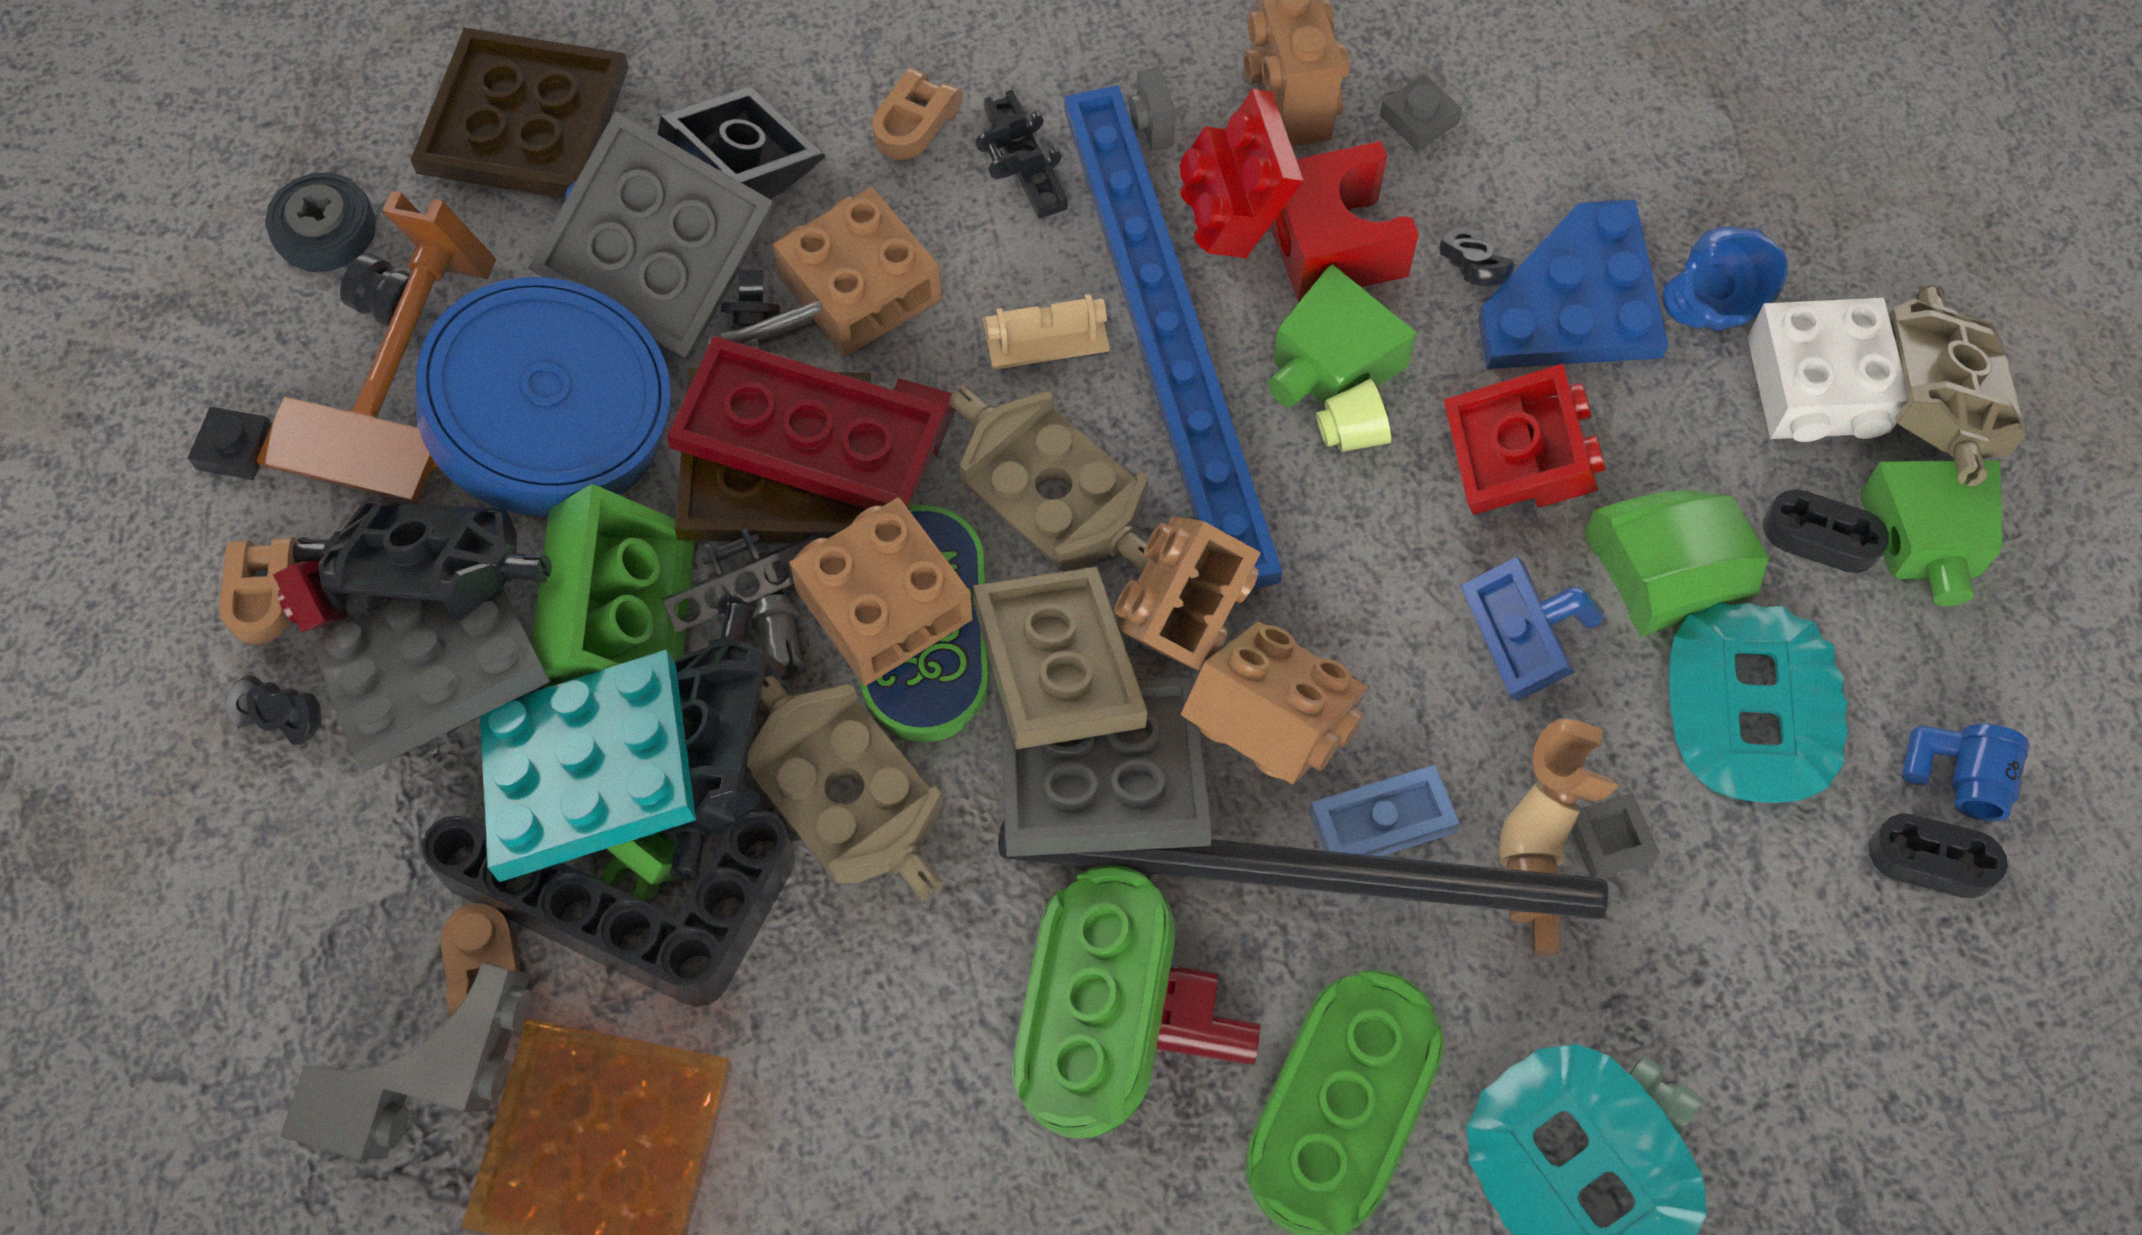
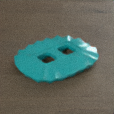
[1669,602,1848,803]
[1466,1043,1707,1235]

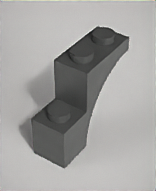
[280,963,531,1160]

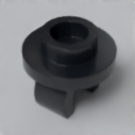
[721,269,780,326]

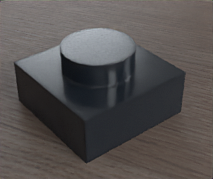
[188,406,272,480]

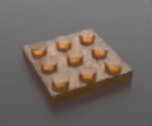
[461,1018,733,1235]

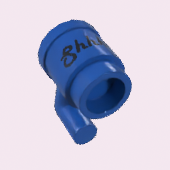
[1902,724,2030,821]

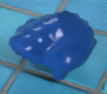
[1662,226,1789,331]

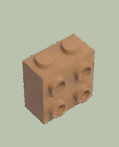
[1243,0,1349,146]
[773,187,942,358]
[789,497,973,687]
[1114,516,1261,671]
[1180,621,1368,785]

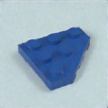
[1478,199,1669,369]

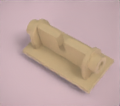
[983,294,1110,370]

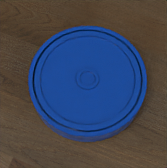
[415,277,671,517]

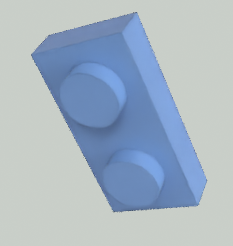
[1309,765,1460,856]

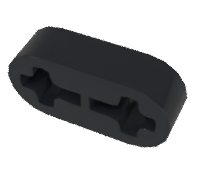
[1763,489,1889,573]
[1869,813,2008,898]

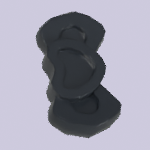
[1439,227,1514,286]
[225,675,322,745]

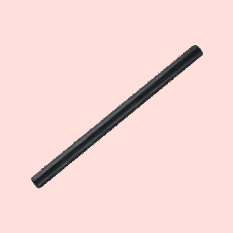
[998,821,1609,920]

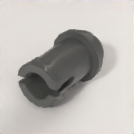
[750,595,806,680]

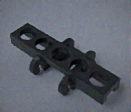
[975,89,1068,219]
[661,527,818,633]

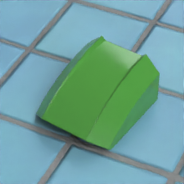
[1584,490,1769,638]

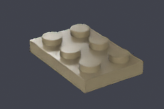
[973,567,1147,749]

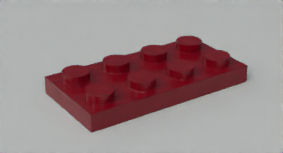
[667,336,947,511]

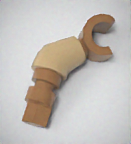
[1499,719,1619,956]

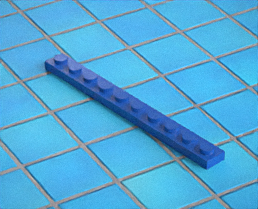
[1064,85,1283,589]

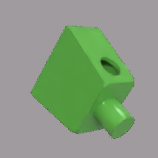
[1267,264,1417,408]
[1860,460,2003,607]

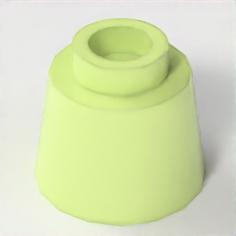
[1316,379,1391,452]

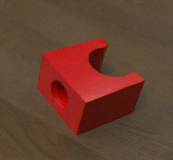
[1270,141,1419,302]

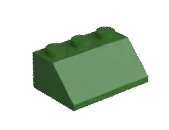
[531,484,695,687]

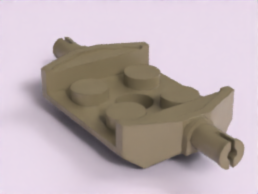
[1889,284,2027,486]
[949,385,1149,574]
[746,676,944,901]

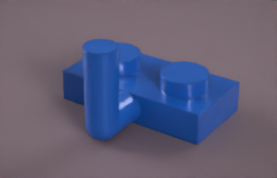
[1461,557,1604,701]

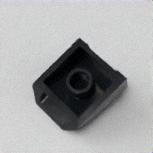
[657,86,826,199]

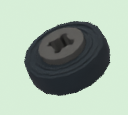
[265,173,376,272]

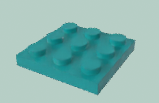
[480,650,696,882]

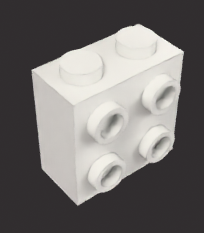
[1747,298,1909,442]

